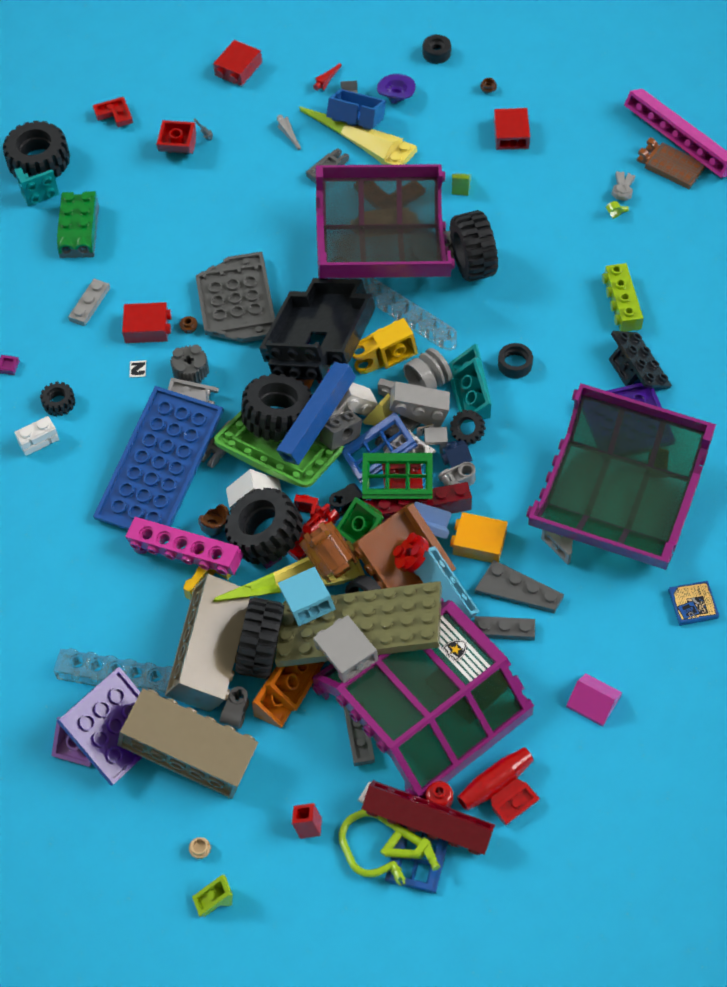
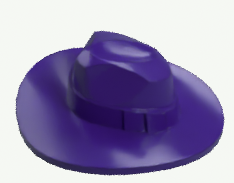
[377,74,416,104]

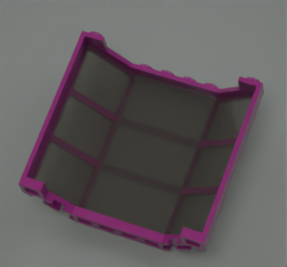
[316,164,455,278]

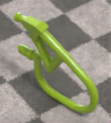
[339,810,440,886]

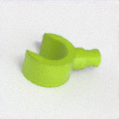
[606,201,629,218]

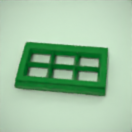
[362,453,433,499]

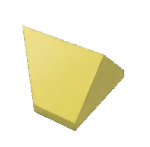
[362,394,394,426]

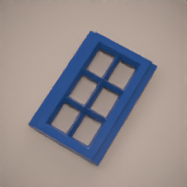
[342,412,418,484]
[385,824,448,894]

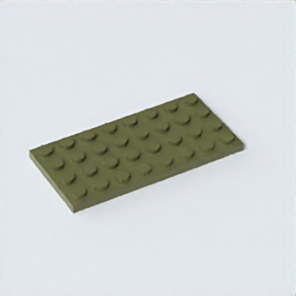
[275,581,442,668]

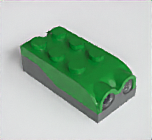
[57,191,99,258]

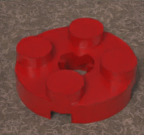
[393,532,429,573]

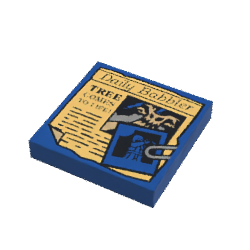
[668,581,719,625]

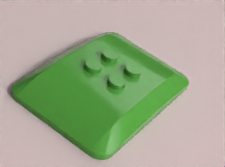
[214,411,343,488]

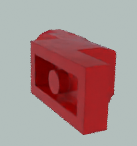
[287,503,340,561]

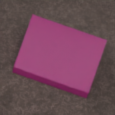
[566,673,622,727]

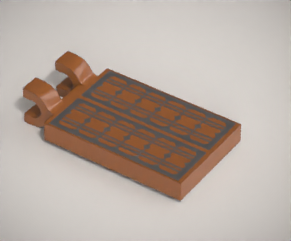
[637,137,706,189]

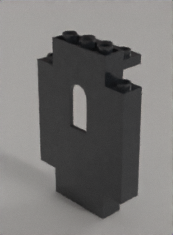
[259,278,376,380]

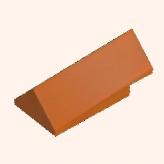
[252,662,325,728]

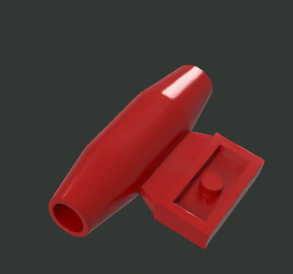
[457,747,539,826]

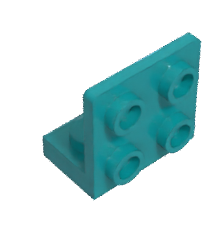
[15,167,59,206]

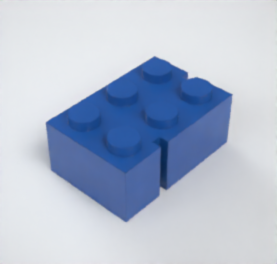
[326,89,386,130]

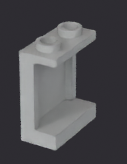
[313,615,378,683]

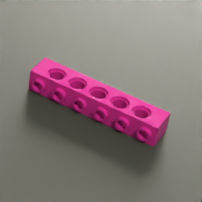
[125,517,244,575]

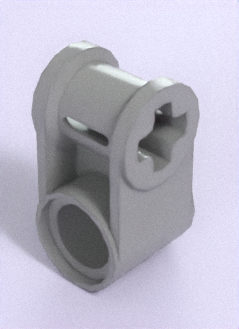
[438,462,476,486]

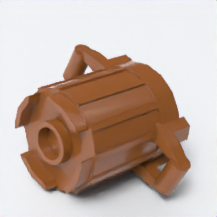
[299,522,358,583]

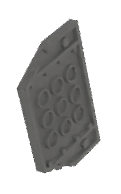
[196,251,275,343]

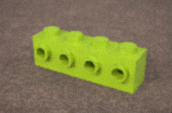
[602,263,643,332]

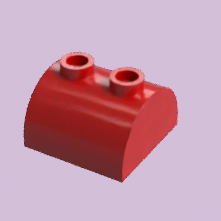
[156,120,196,154]

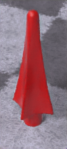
[313,63,342,91]

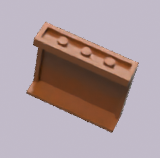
[351,503,456,589]

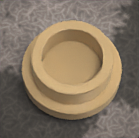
[189,837,211,859]

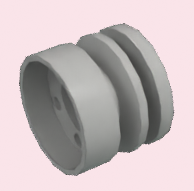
[403,348,452,389]

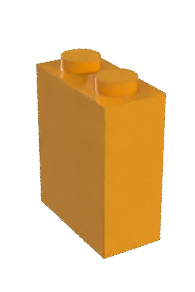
[450,512,508,563]

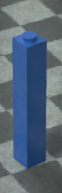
[276,362,356,465]

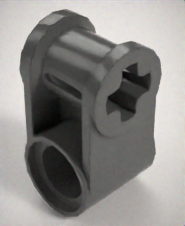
[220,687,249,729]

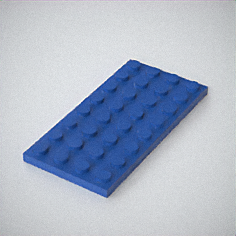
[93,386,224,537]

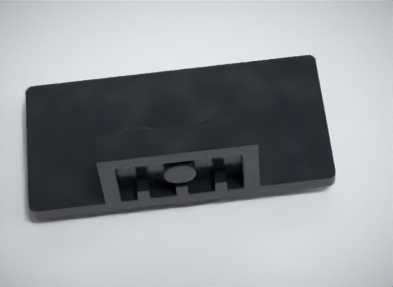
[609,331,672,388]

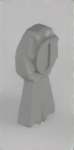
[611,171,635,201]

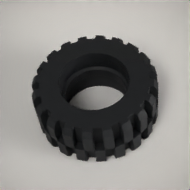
[3,121,70,179]
[450,210,498,282]
[241,374,313,442]
[225,488,303,564]
[235,597,284,679]

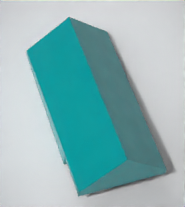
[449,344,492,423]

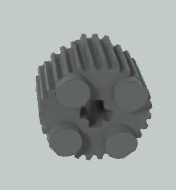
[170,345,209,384]

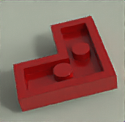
[93,97,133,127]

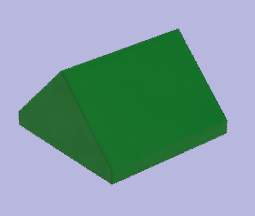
[336,497,384,544]

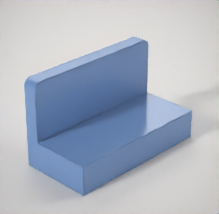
[414,502,451,539]

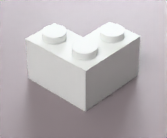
[329,383,378,419]
[226,469,282,508]

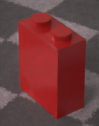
[213,40,262,86]
[494,108,530,150]
[122,302,172,343]

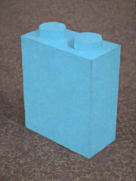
[278,566,336,627]

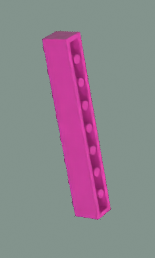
[624,88,727,178]

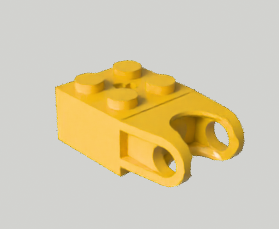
[352,318,418,374]

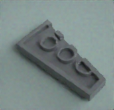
[475,560,564,613]

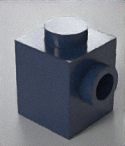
[441,440,473,468]

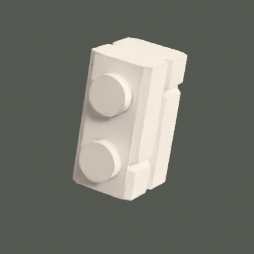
[14,416,59,456]

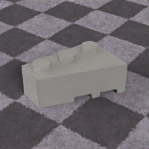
[389,381,450,427]

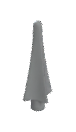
[277,115,301,150]

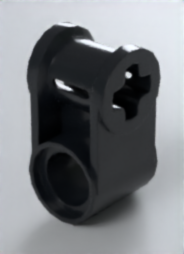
[329,483,366,516]

